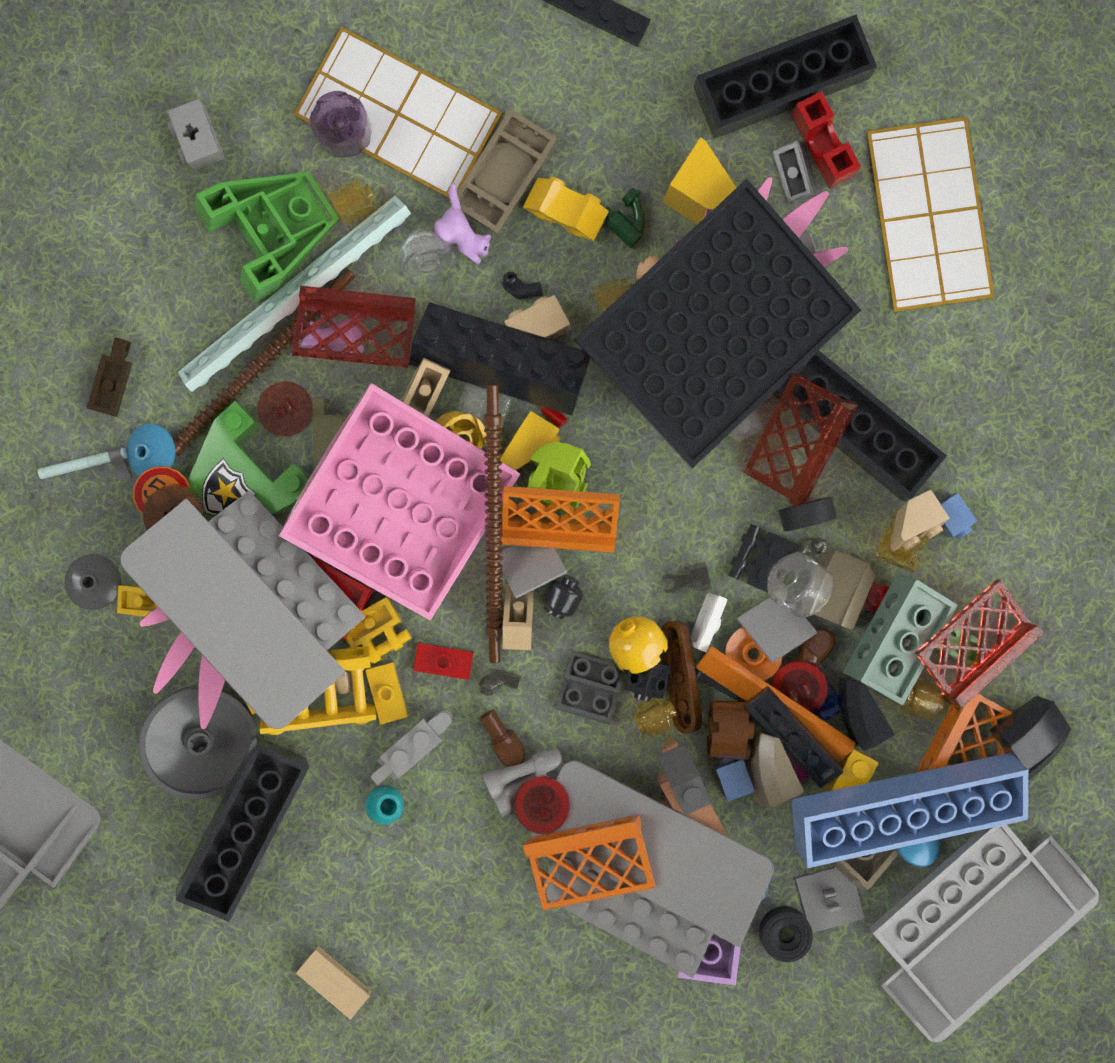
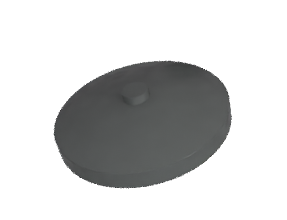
[139,685,257,800]

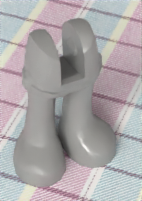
[482,749,565,817]

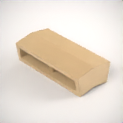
[296,946,372,1020]

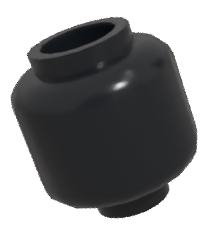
[542,575,584,619]

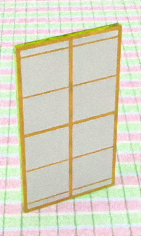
[293,26,502,199]
[866,117,995,313]

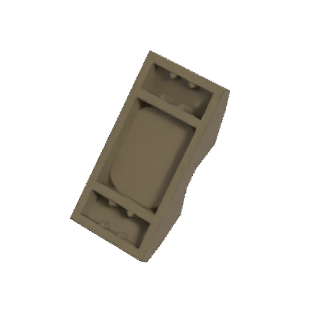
[450,109,558,234]

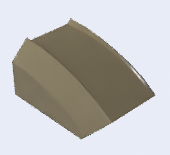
[799,550,876,631]
[747,733,804,807]
[831,849,899,890]

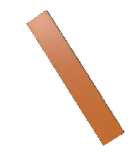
[696,646,856,762]

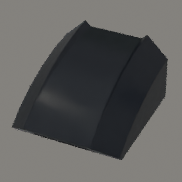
[839,676,895,751]
[990,696,1071,780]

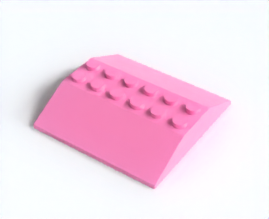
[279,383,520,620]

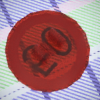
[257,381,313,437]
[771,661,829,713]
[514,776,570,834]

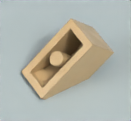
[402,358,450,417]
[503,584,534,650]

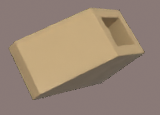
[504,295,572,341]
[890,490,950,551]

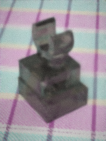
[662,561,712,593]

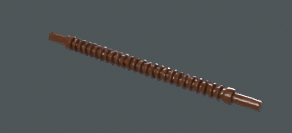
[173,269,355,456]
[484,384,503,663]

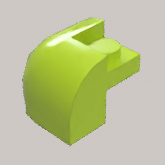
[527,442,591,515]

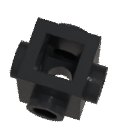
[624,663,672,702]

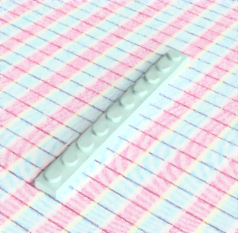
[178,196,411,392]

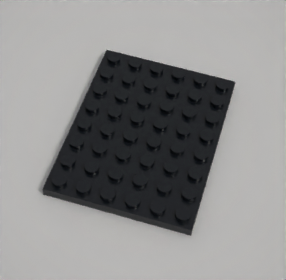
[574,179,861,469]

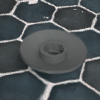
[65,554,121,610]

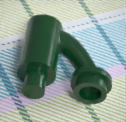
[605,187,645,248]

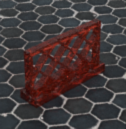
[292,285,416,368]
[743,373,859,506]
[915,579,1043,708]

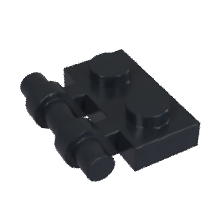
[728,524,795,595]

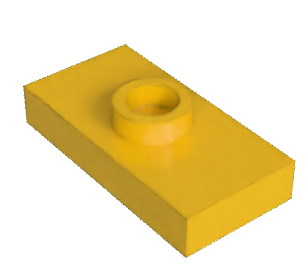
[365,662,408,725]

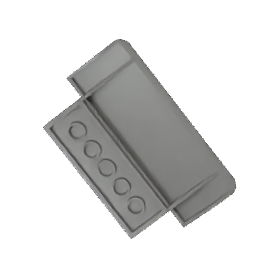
[120,491,366,729]
[0,740,101,909]
[531,761,774,978]
[868,824,1099,1042]

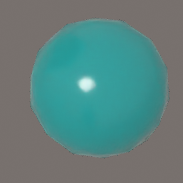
[365,785,404,825]

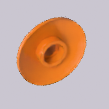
[725,627,783,681]

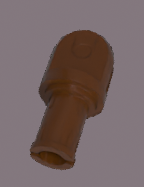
[785,628,835,683]
[479,709,525,767]

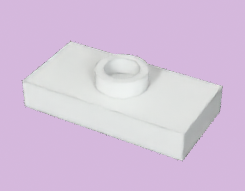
[690,592,728,652]

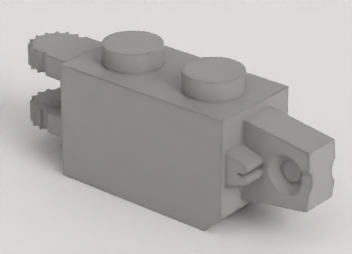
[370,709,454,785]

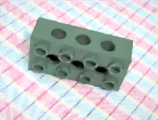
[843,573,958,706]

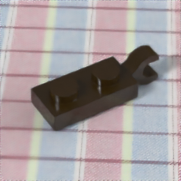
[87,337,133,417]

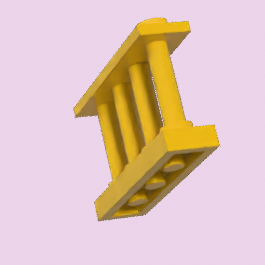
[260,646,376,735]

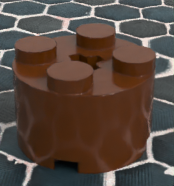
[143,484,205,530]
[707,700,754,760]

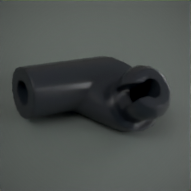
[502,272,543,300]

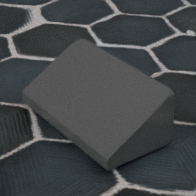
[773,140,819,205]

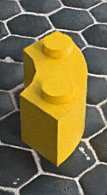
[523,176,609,241]

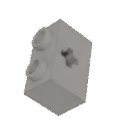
[167,99,225,171]

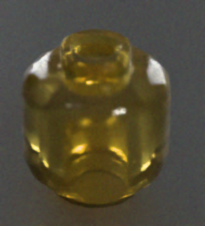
[902,679,944,720]
[633,697,677,738]

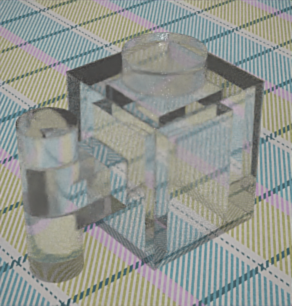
[456,383,513,428]

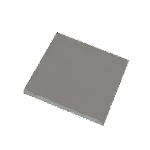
[499,545,567,598]
[737,590,817,663]
[795,867,865,933]

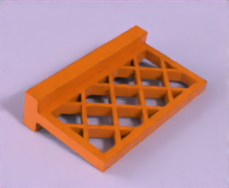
[501,486,620,553]
[916,686,1013,773]
[523,814,656,910]

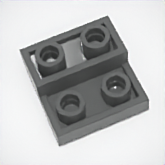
[555,651,625,725]

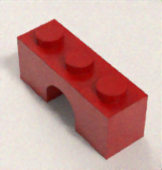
[791,91,861,189]

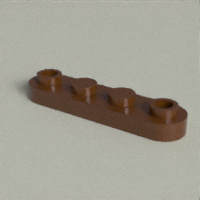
[661,620,702,734]

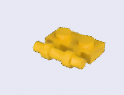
[346,597,412,663]

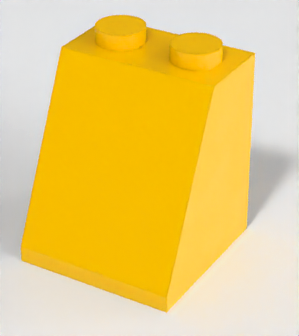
[663,137,737,224]

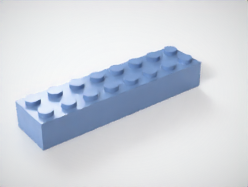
[792,753,1028,868]

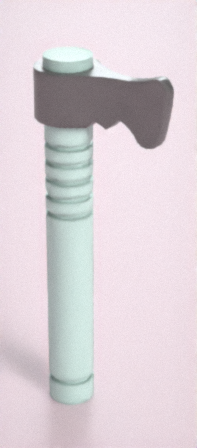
[38,446,132,480]

